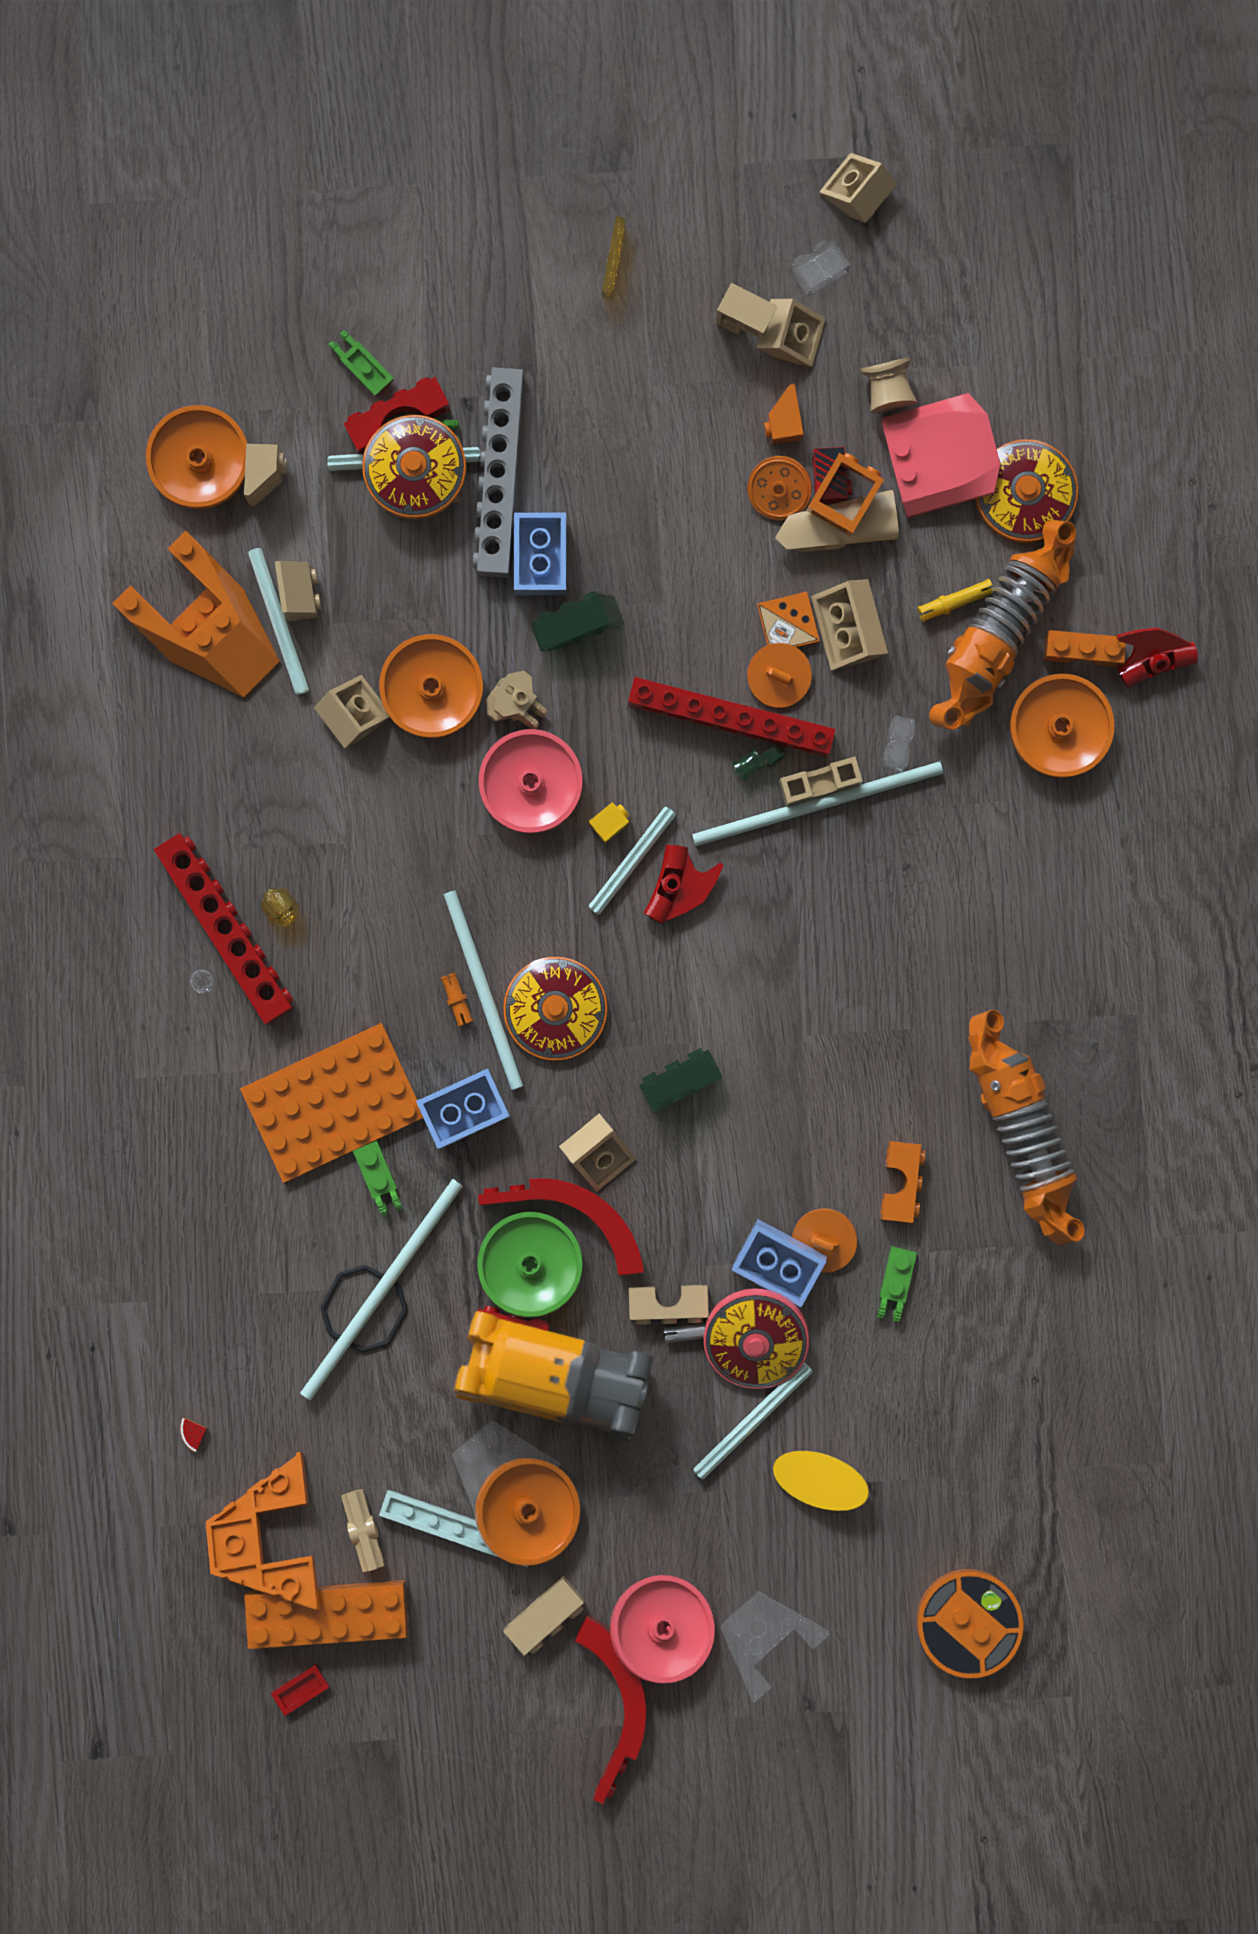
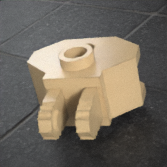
[486,670,548,730]

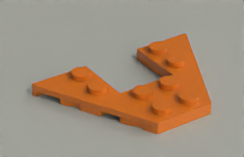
[206,1452,320,1610]

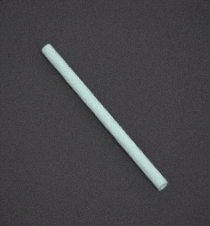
[444,890,523,1090]

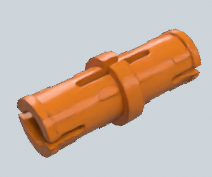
[440,973,473,1027]

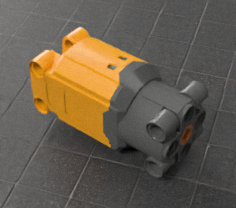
[454,1312,653,1441]

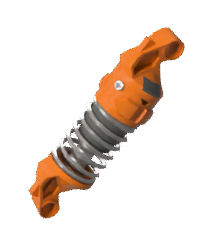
[929,520,1076,730]
[968,1009,1085,1245]

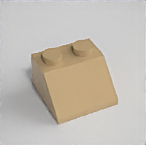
[820,153,897,223]
[757,299,826,367]
[244,444,287,506]
[275,561,322,622]
[314,675,390,748]
[559,1114,636,1192]

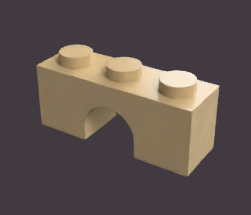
[779,757,863,806]
[629,1285,709,1325]

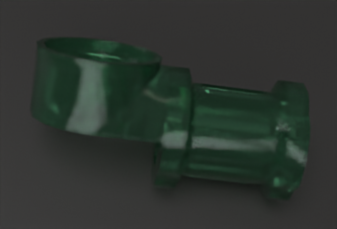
[731,744,787,782]

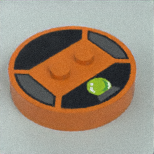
[916,1569,1023,1678]

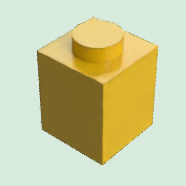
[589,802,630,844]

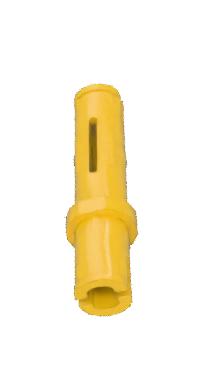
[917,579,994,622]

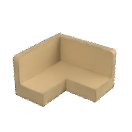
[716,283,777,340]

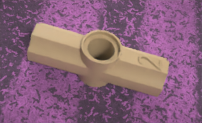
[341,1489,385,1572]

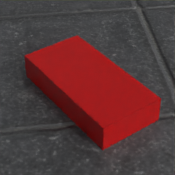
[271,1664,330,1716]

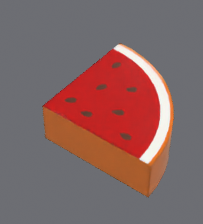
[180,1417,207,1452]

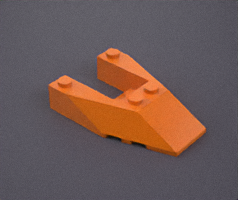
[112,531,280,698]

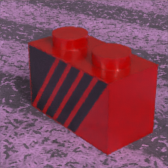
[812,447,852,504]

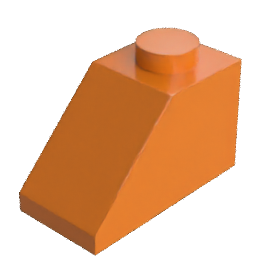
[764,384,803,445]

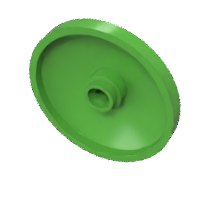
[477,1212,583,1318]

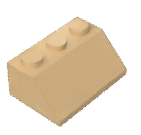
[811,579,888,670]

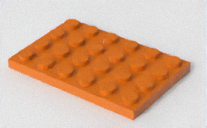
[240,1023,423,1183]

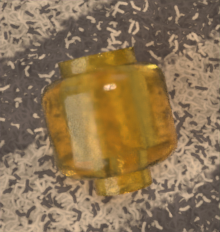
[260,888,299,927]

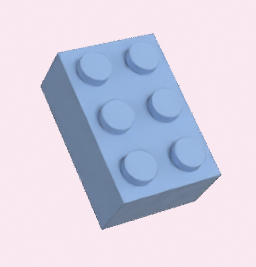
[514,513,567,595]
[416,1069,511,1149]
[732,1219,827,1307]

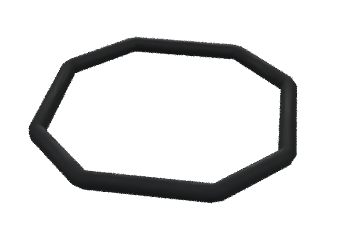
[320,1265,407,1352]

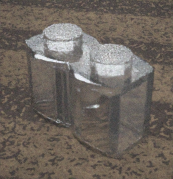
[790,240,850,297]
[881,715,915,773]

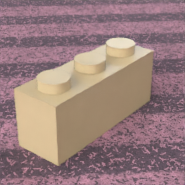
[503,1575,584,1655]

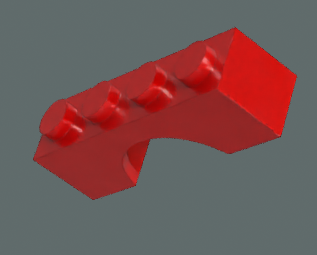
[343,377,451,454]

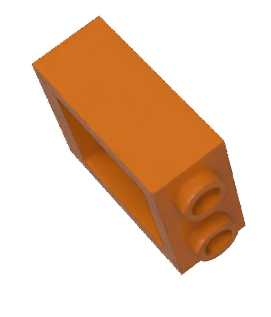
[806,453,884,537]

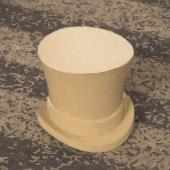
[860,357,917,414]

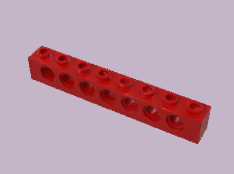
[628,677,836,758]
[153,833,294,1025]

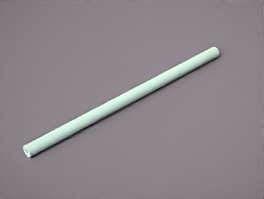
[692,761,943,846]
[301,1179,463,1400]

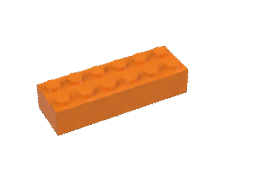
[245,1580,409,1649]

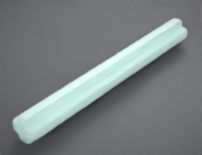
[589,807,675,915]

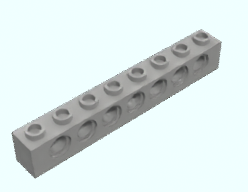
[473,367,524,578]

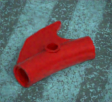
[1116,627,1198,688]
[643,845,723,924]

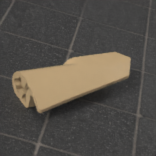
[775,490,899,552]

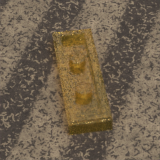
[602,216,626,299]

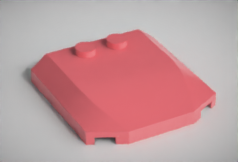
[881,393,1001,518]

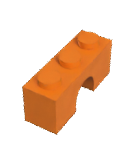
[1043,630,1126,668]
[880,1141,925,1223]

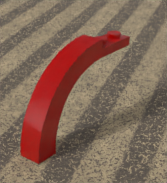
[478,1178,644,1275]
[575,1614,646,1804]

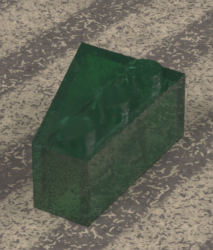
[530,591,625,653]
[639,1048,723,1114]

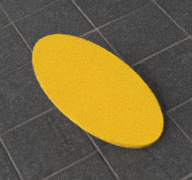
[773,1451,869,1511]

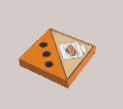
[757,591,820,648]

